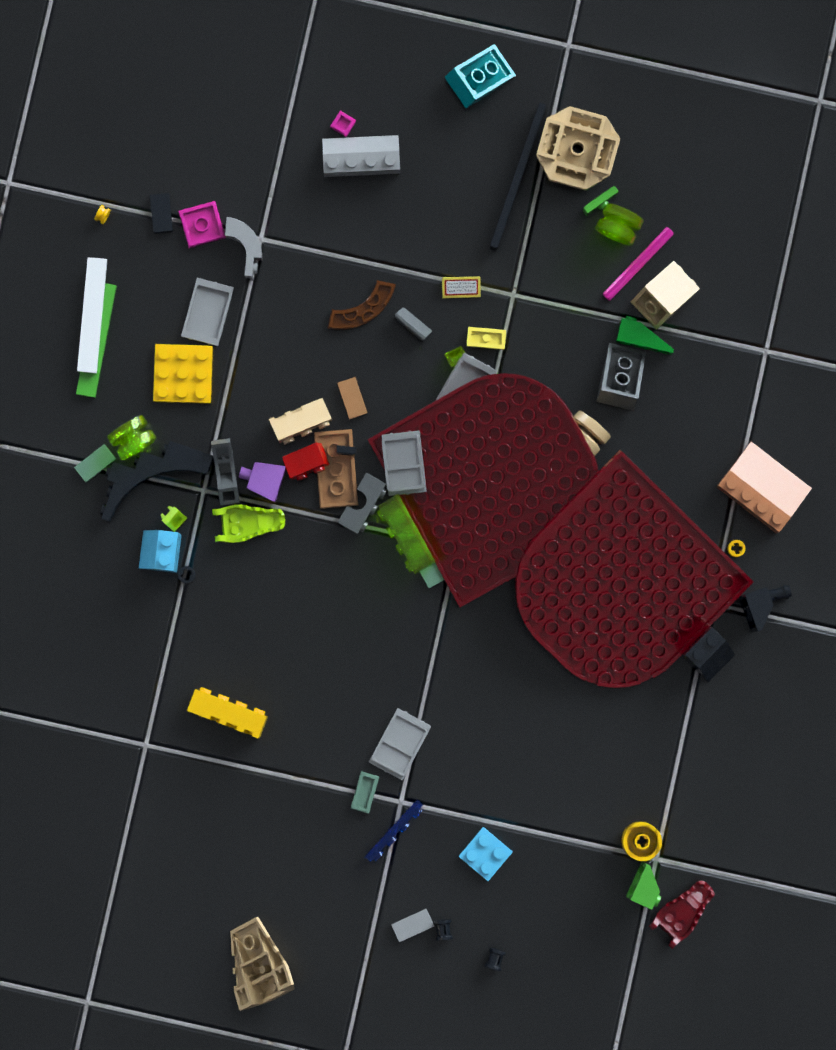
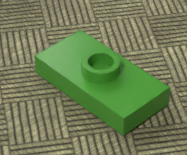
[583,186,619,216]

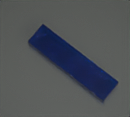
[365,799,423,862]

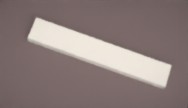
[77,257,107,373]

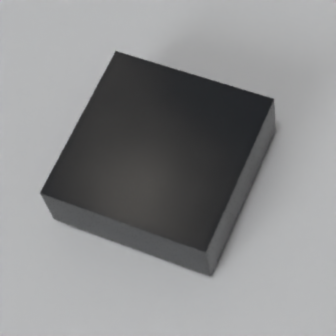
[336,445,357,456]

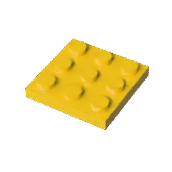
[153,344,213,404]

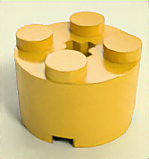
[621,821,662,861]

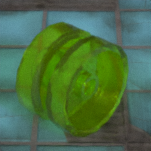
[595,203,644,246]
[107,415,157,461]

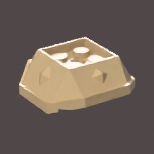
[536,106,621,191]

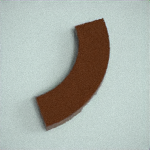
[328,280,396,330]

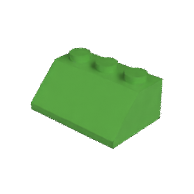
[626,861,661,910]

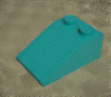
[445,44,516,108]

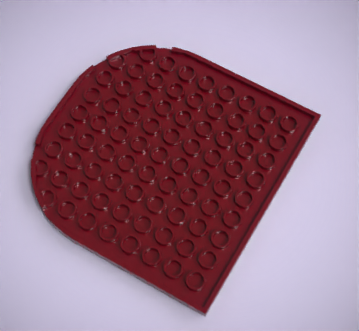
[368,373,598,607]
[515,450,754,688]

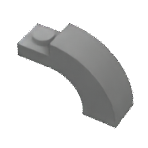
[225,217,262,279]

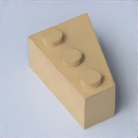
[269,398,332,445]

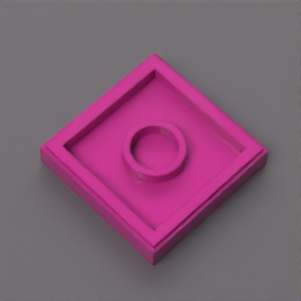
[179,201,226,248]

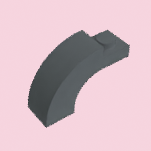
[211,438,240,505]

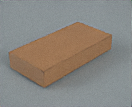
[337,377,368,420]

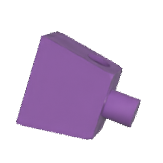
[239,462,286,503]

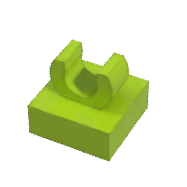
[161,506,187,532]

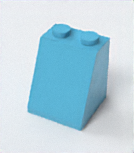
[139,530,182,573]

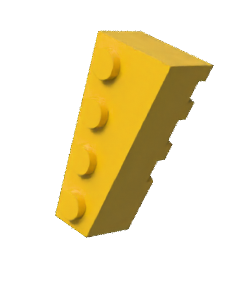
[187,687,268,738]

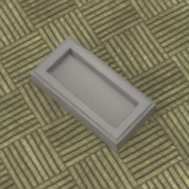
[391,908,434,942]

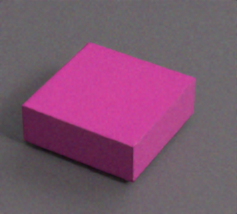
[330,111,356,137]

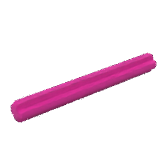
[603,227,674,301]

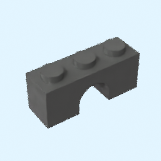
[338,473,387,535]

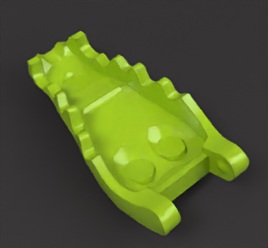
[212,505,285,543]

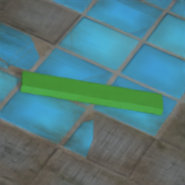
[76,283,117,398]

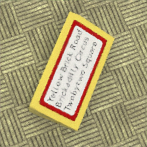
[442,276,481,298]

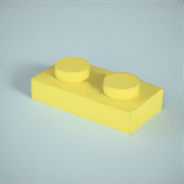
[466,327,506,350]

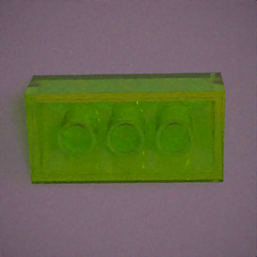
[377,494,435,574]

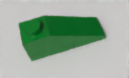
[616,316,674,355]

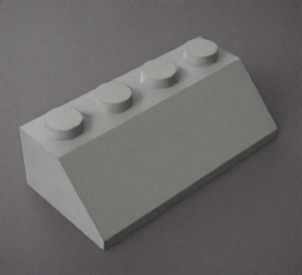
[322,135,400,177]

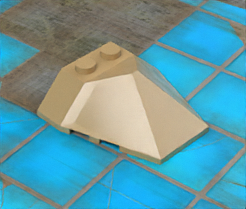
[230,917,294,1011]

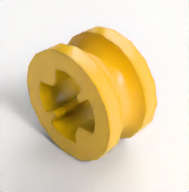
[94,205,111,224]
[727,540,746,557]

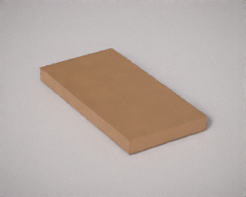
[314,429,358,509]

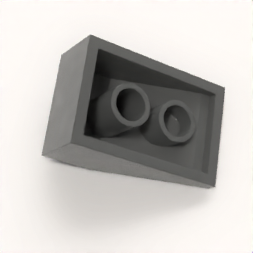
[596,343,646,411]

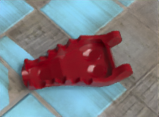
[648,881,715,949]

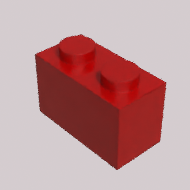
[282,442,330,481]

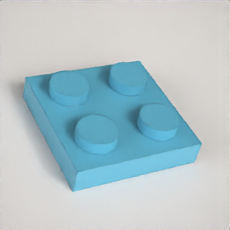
[459,827,513,881]

